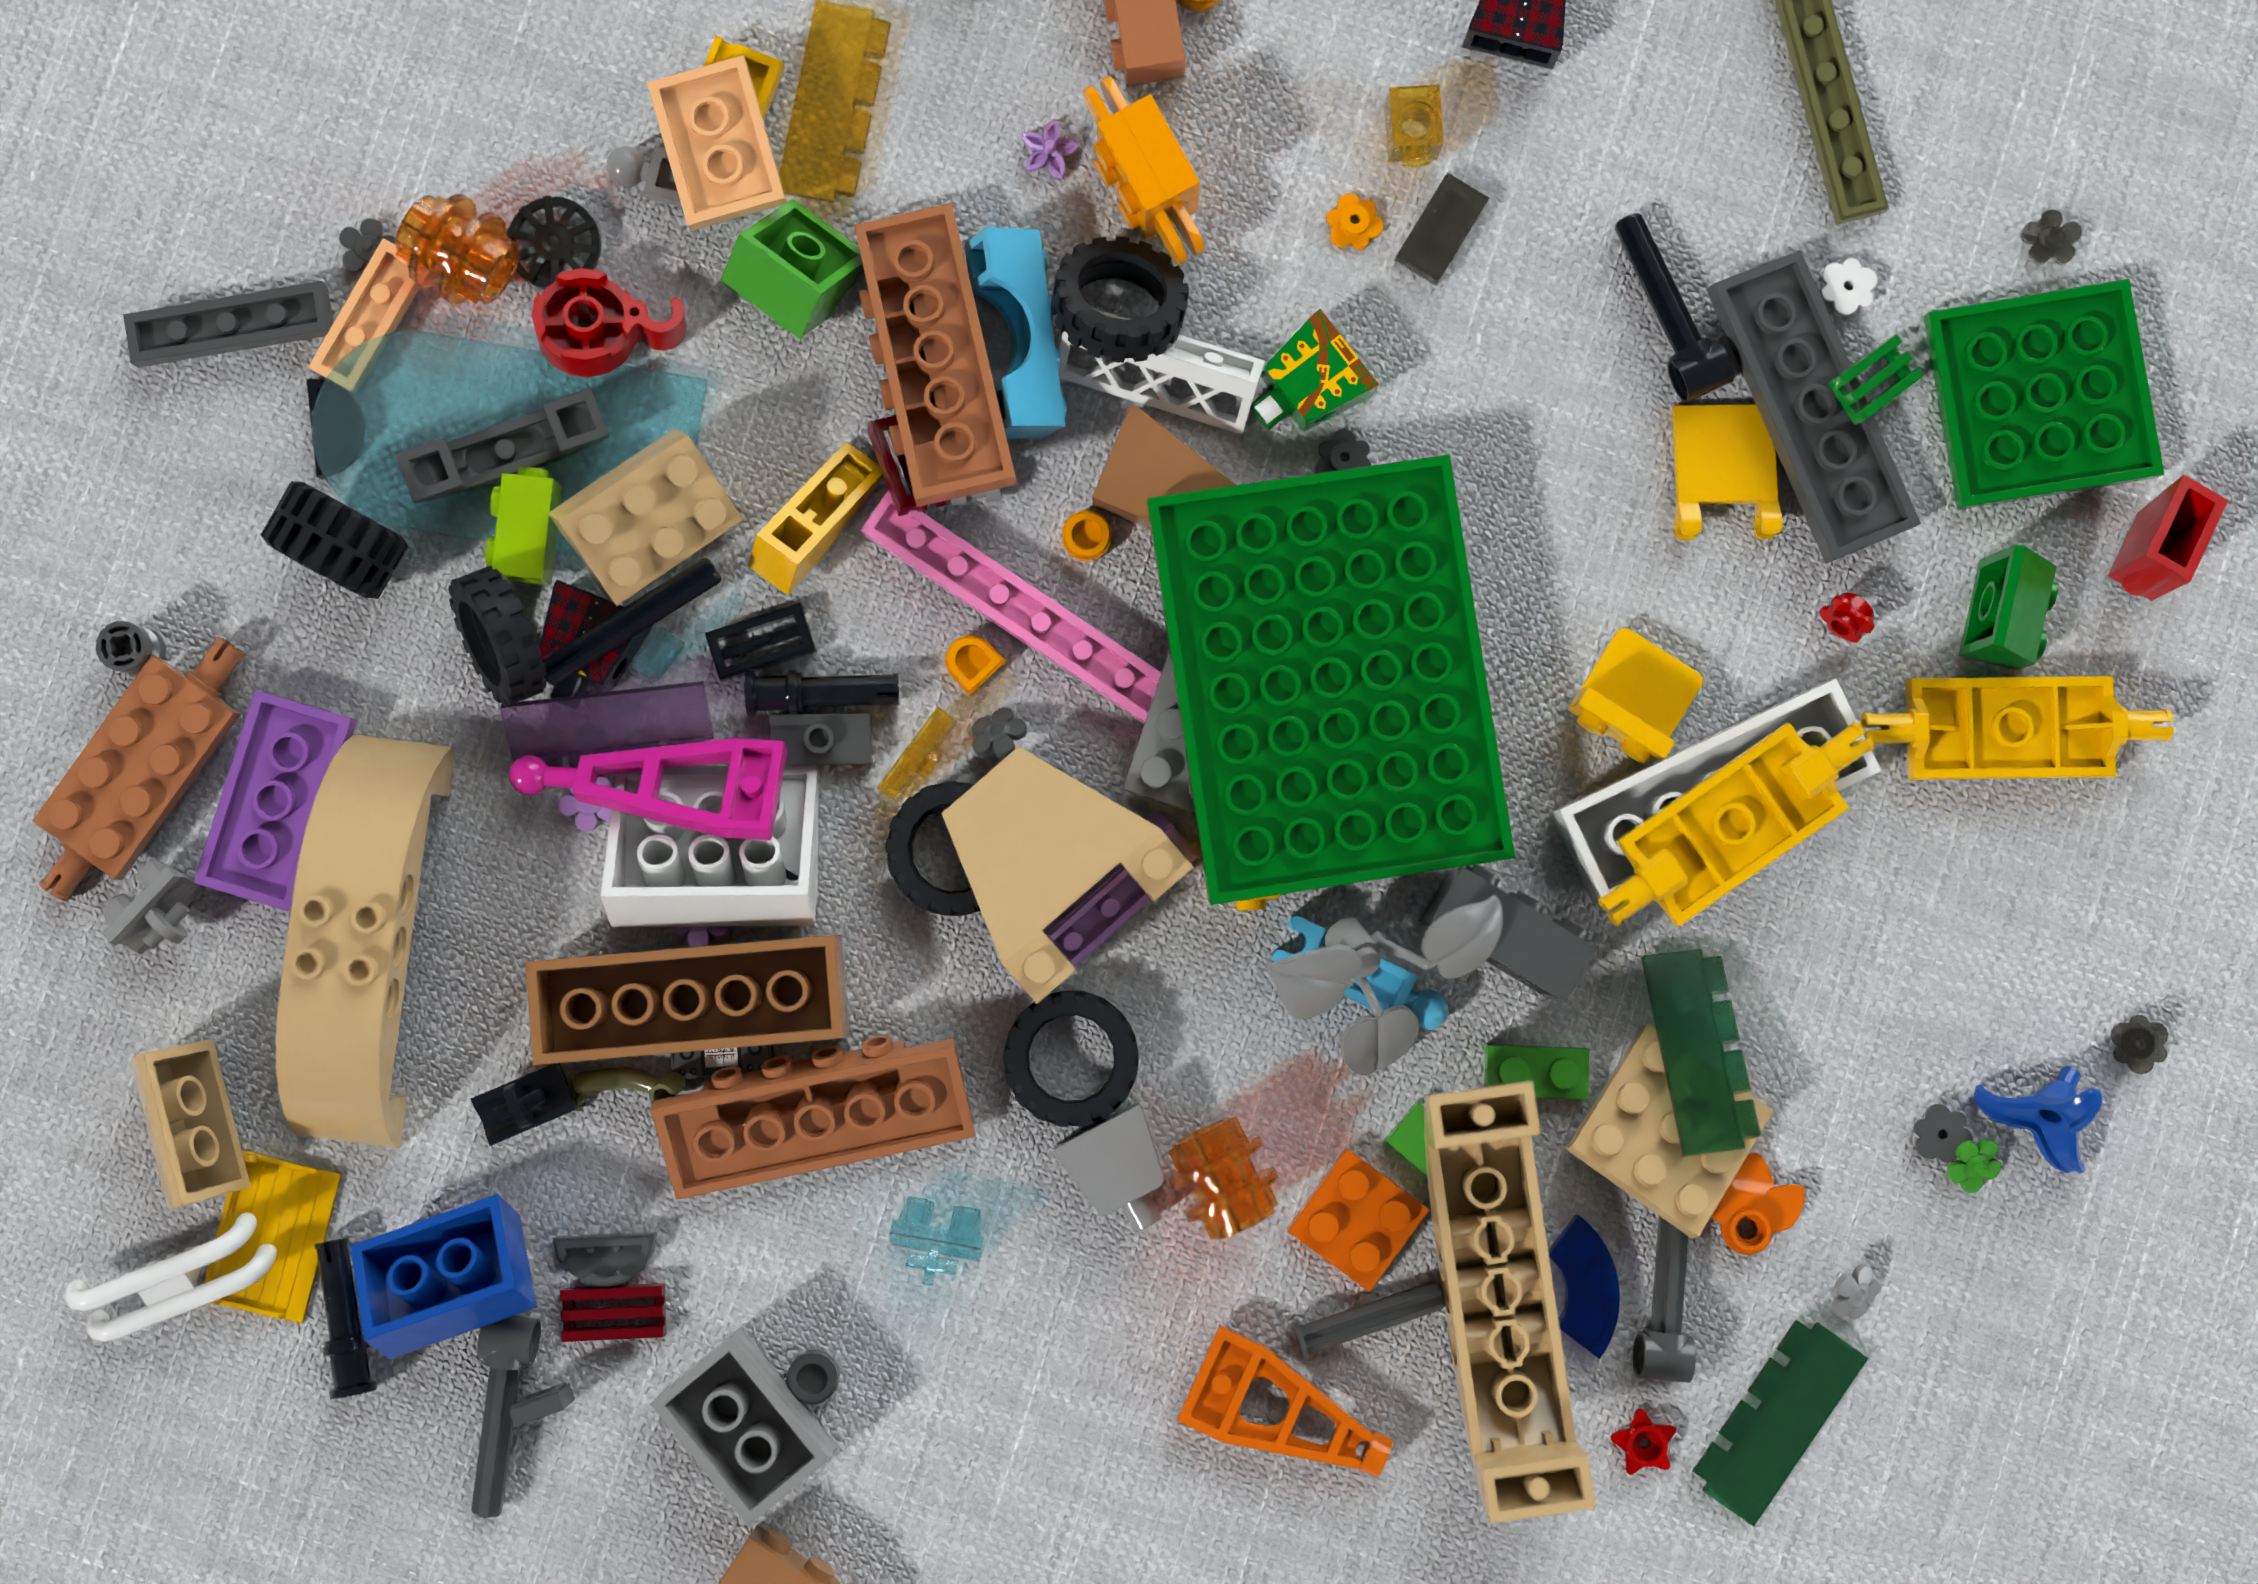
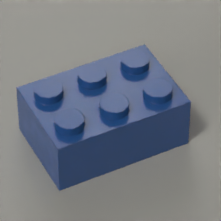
[350,1194,537,1359]

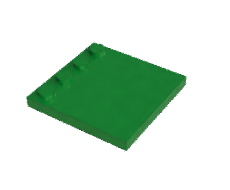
[1923,279,2165,510]

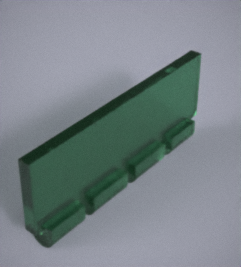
[1641,949,1761,1157]
[1692,1319,1869,1527]

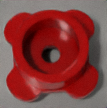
[1819,593,1875,643]

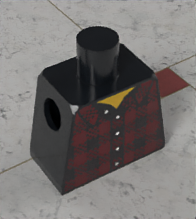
[1462,0,1566,69]
[540,579,654,709]

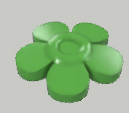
[1947,1138,2001,1193]

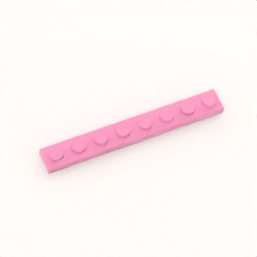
[860,490,1161,724]

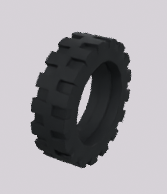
[1051,236,1189,363]
[448,566,547,707]
[885,781,980,916]
[1003,990,1139,1127]

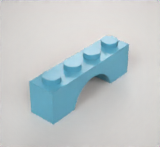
[964,227,1067,439]

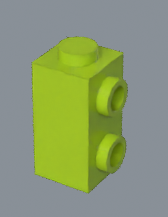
[485,467,562,586]

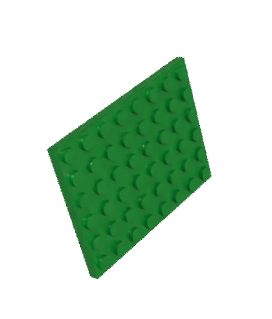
[1146,454,1515,905]

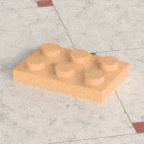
[647,55,787,231]

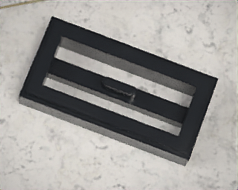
[705,603,817,682]

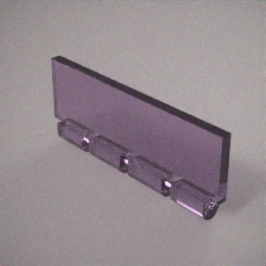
[500,681,714,768]

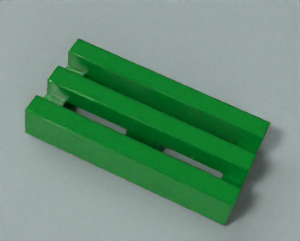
[1828,334,1924,425]

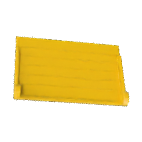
[204,1150,342,1323]

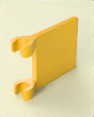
[1672,404,1783,540]

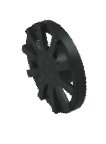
[506,195,601,290]

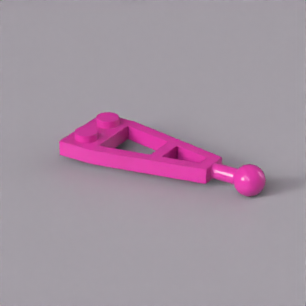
[509,738,788,840]

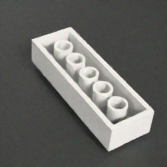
[1549,679,1882,904]

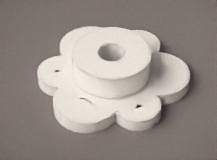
[1821,258,1878,316]

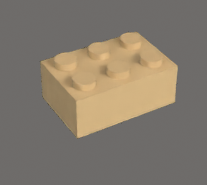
[548,428,743,606]

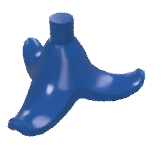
[1974,1066,2102,1174]

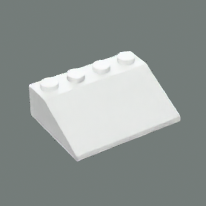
[600,765,819,927]

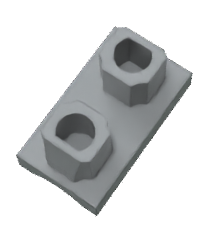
[102,858,205,954]

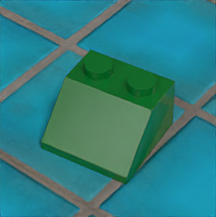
[1958,544,2058,670]

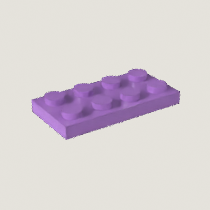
[193,690,357,912]

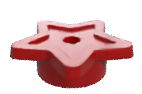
[1610,1408,1676,1475]

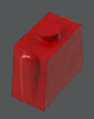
[2108,475,2228,601]

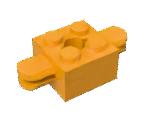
[1082,76,1205,265]

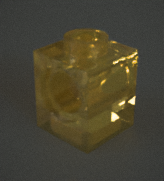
[1384,85,1444,168]

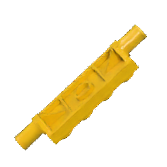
[1860,676,2174,780]

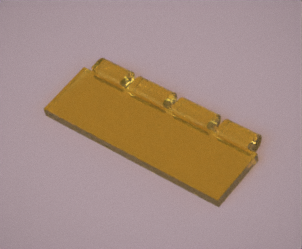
[779,0,891,203]

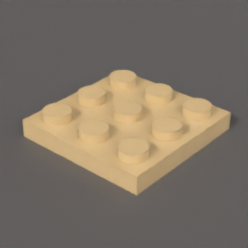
[1565,1023,1773,1239]

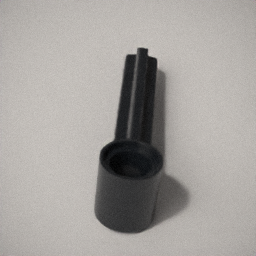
[1615,213,1734,402]

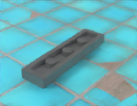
[123,281,333,368]

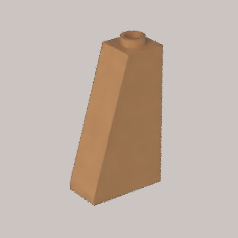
[1092,405,1236,530]

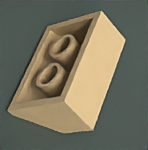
[130,1039,251,1210]

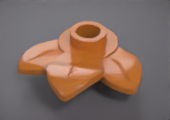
[1711,1152,1805,1255]

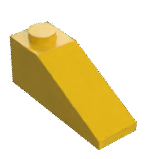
[748,441,883,595]

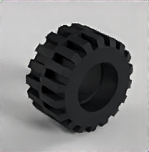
[260,481,408,599]

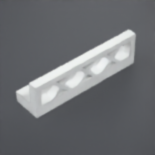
[1058,308,1265,435]

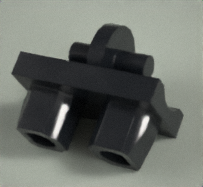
[471,1063,578,1146]

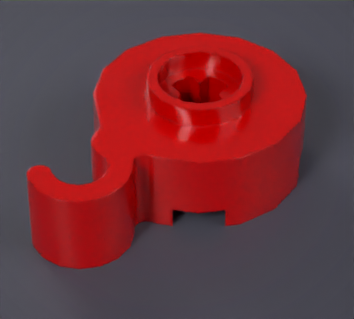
[531,268,686,378]

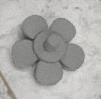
[1831,1264,1879,1320]

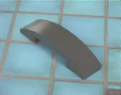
[395,388,609,504]

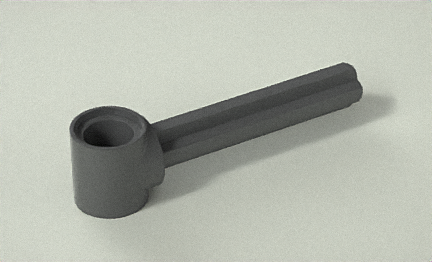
[1633,1216,1696,1383]
[471,1316,541,1518]

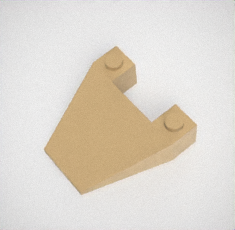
[941,747,1193,1004]

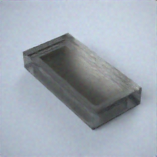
[1394,173,1489,286]

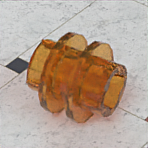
[395,194,520,306]
[1168,1117,1279,1240]

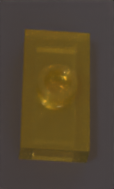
[877,707,957,803]

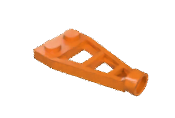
[1177,1324,1393,1478]

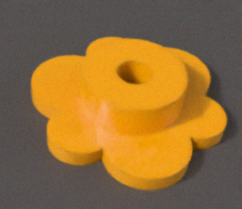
[1326,194,1383,250]

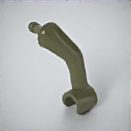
[571,1067,685,1111]

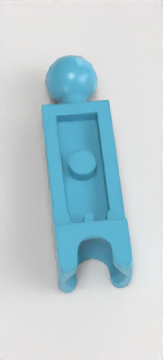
[1270,913,1449,1030]

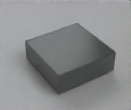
[509,1382,575,1428]

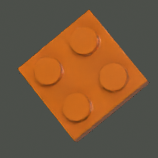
[1287,1147,1430,1292]

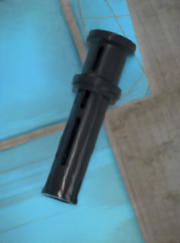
[744,670,899,716]
[314,1237,378,1399]

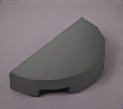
[553,1232,657,1288]

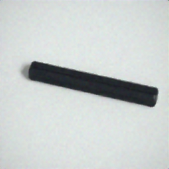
[541,558,722,686]

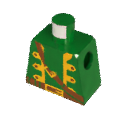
[1251,309,1378,432]

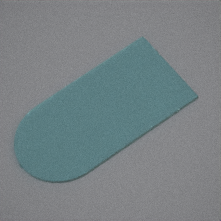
[311,331,708,573]

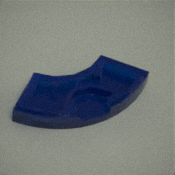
[1548,1213,1620,1359]

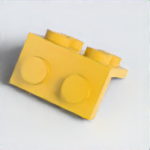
[1567,628,1703,764]

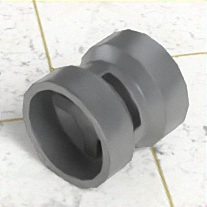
[96,621,166,676]

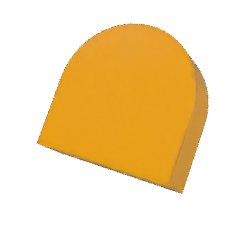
[945,635,1007,697]

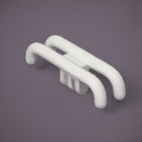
[64,1212,277,1342]

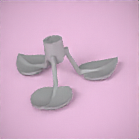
[1266,895,1503,1075]

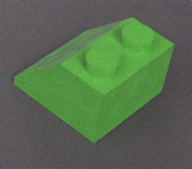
[720,199,864,339]

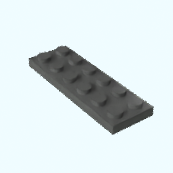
[1706,250,1921,564]

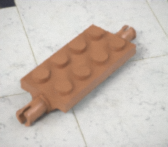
[32,636,246,902]

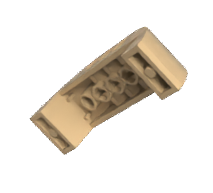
[275,734,456,1148]
[1424,1081,1596,1524]

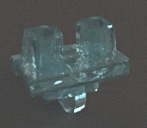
[890,1196,984,1286]

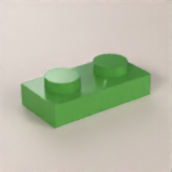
[1484,1044,1589,1100]

